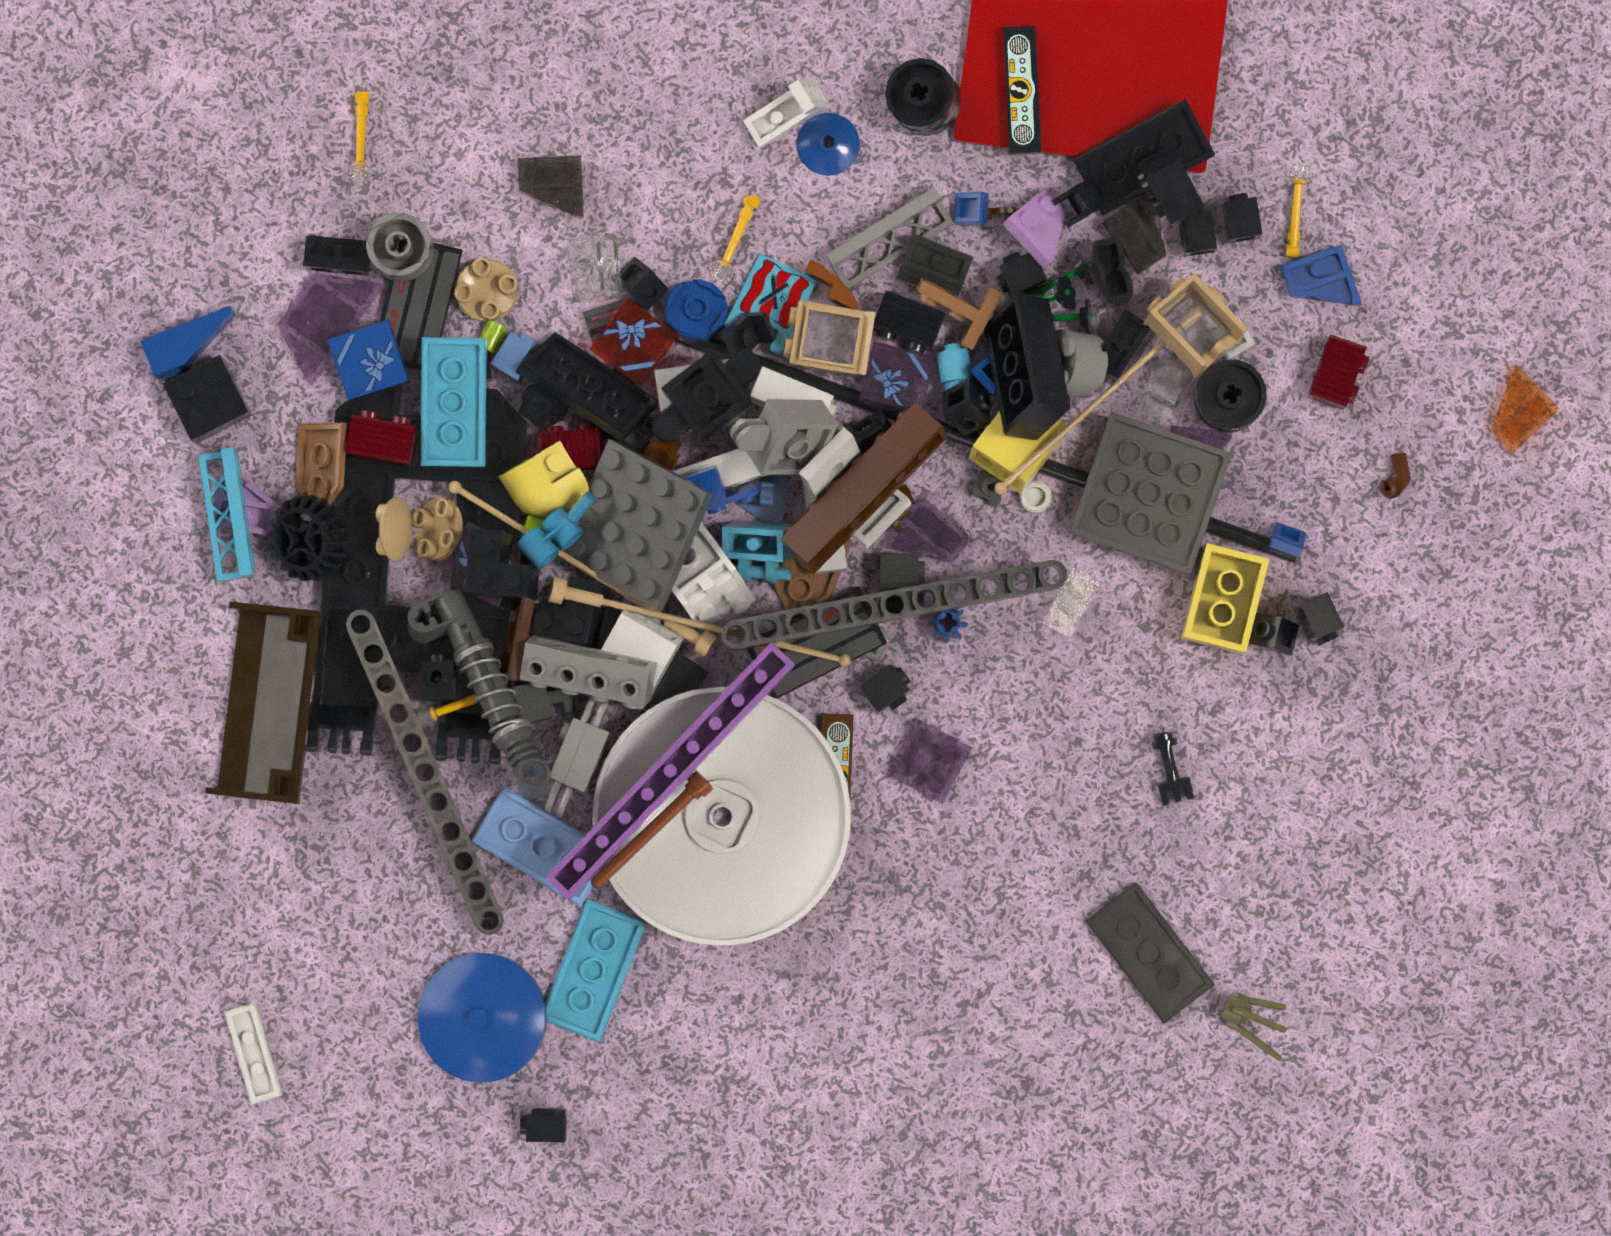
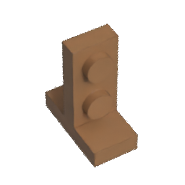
[916,277,1003,350]

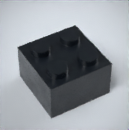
[163,355,253,444]

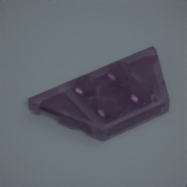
[277,273,384,386]

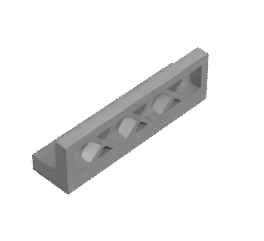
[826,187,954,289]

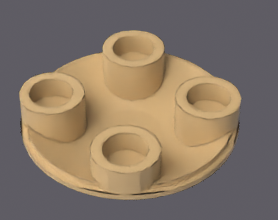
[455,258,518,321]
[376,497,412,561]
[412,497,463,561]

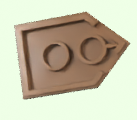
[295,423,347,505]
[773,518,853,618]

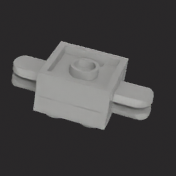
[730,399,847,475]
[544,696,612,818]

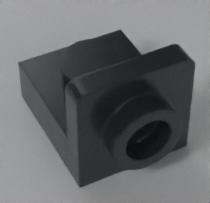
[613,257,668,311]
[721,312,777,358]
[1249,612,1299,656]

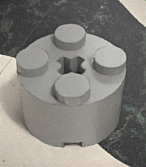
[366,212,434,281]
[1055,329,1108,398]

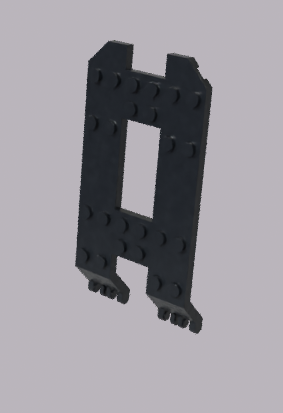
[306,383,527,765]

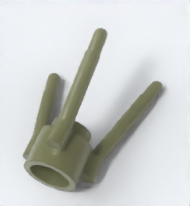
[1220,993,1287,1061]

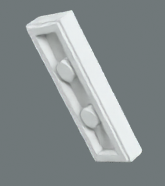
[224,1002,283,1105]

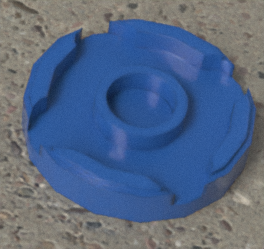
[664,279,728,342]

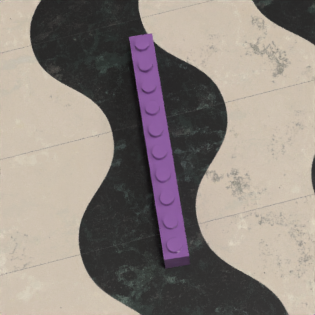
[545,642,795,900]

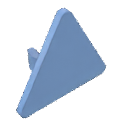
[726,475,788,524]

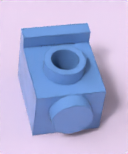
[491,332,537,384]

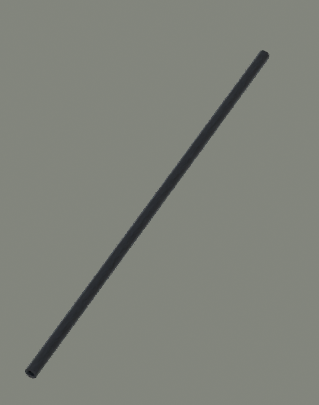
[663,324,1297,563]

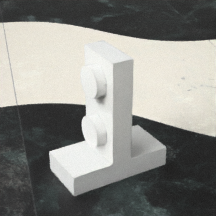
[743,79,832,148]

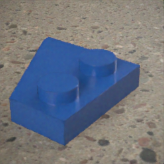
[1280,245,1362,305]

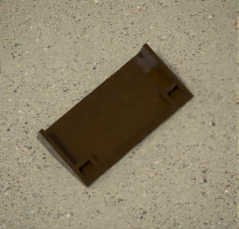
[205,601,323,804]

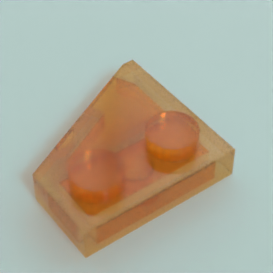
[1490,365,1559,453]

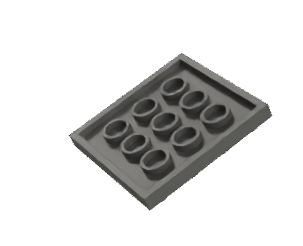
[1069,411,1233,575]
[565,439,713,611]

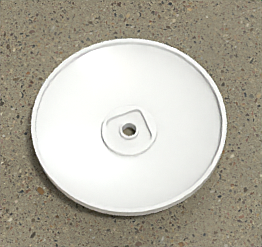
[592,687,851,946]

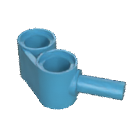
[517,492,596,570]

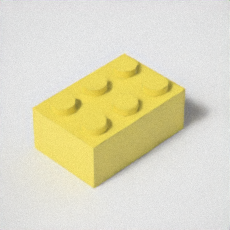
[1180,543,1269,655]

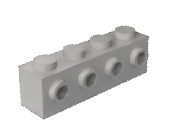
[520,635,657,709]

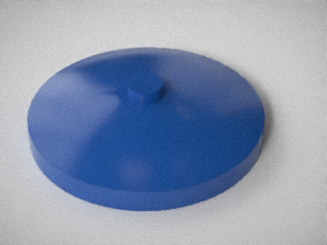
[418,953,547,1083]

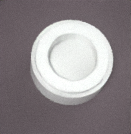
[1019,481,1052,513]

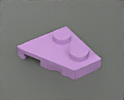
[1003,189,1067,269]
[214,469,281,538]

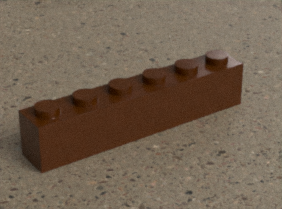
[781,403,947,574]

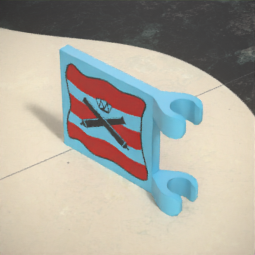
[724,253,817,357]

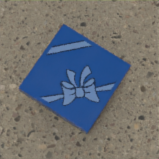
[328,319,410,400]

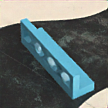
[198,447,256,582]

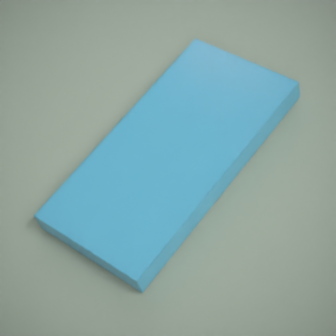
[421,337,487,467]
[546,899,647,1042]

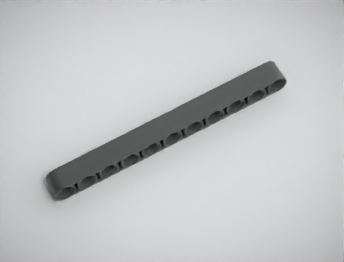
[720,560,1067,651]
[346,610,504,935]

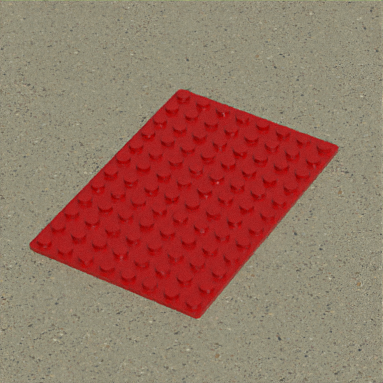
[954,0,1228,174]

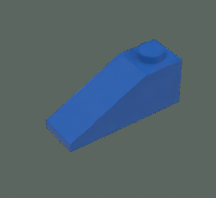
[141,306,236,382]

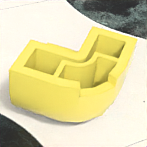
[499,441,590,518]

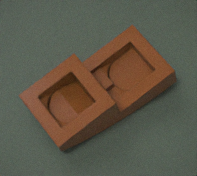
[805,259,859,310]

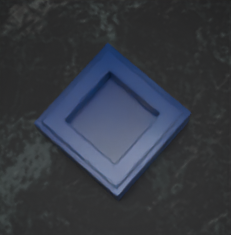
[954,192,989,226]
[1269,522,1306,558]

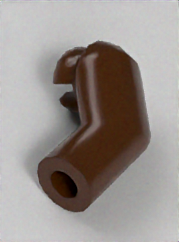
[1380,453,1411,498]

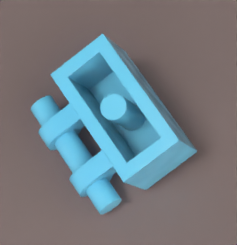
[722,520,793,583]

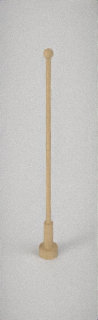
[995,285,1225,495]
[449,481,717,658]
[548,577,851,666]

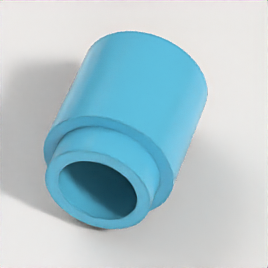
[937,343,973,390]

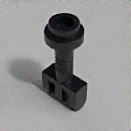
[1152,732,1194,806]

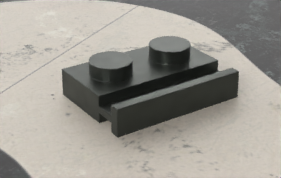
[897,234,973,296]

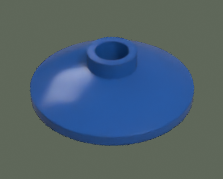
[796,113,860,176]

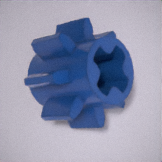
[928,609,968,644]

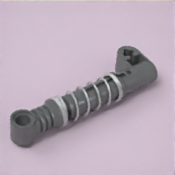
[407,588,550,799]

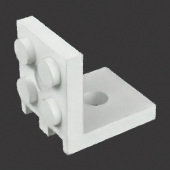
[799,427,911,549]
[672,522,756,635]

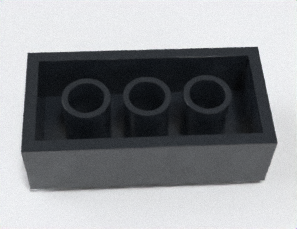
[984,293,1071,441]

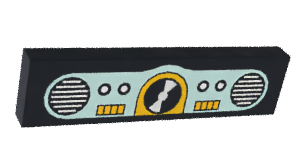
[1003,26,1041,155]

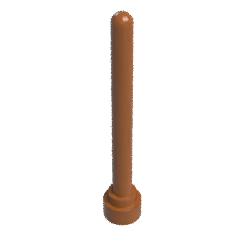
[591,770,714,888]

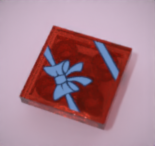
[589,298,679,388]

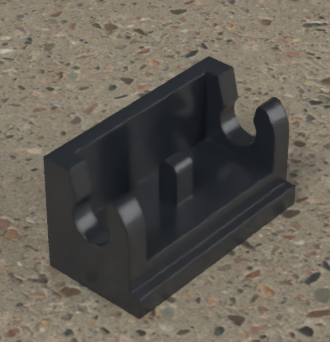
[303,235,371,276]
[1101,309,1155,386]

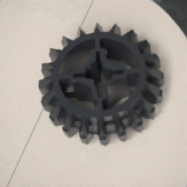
[267,494,350,581]

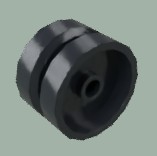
[885,58,962,136]
[1193,359,1267,433]

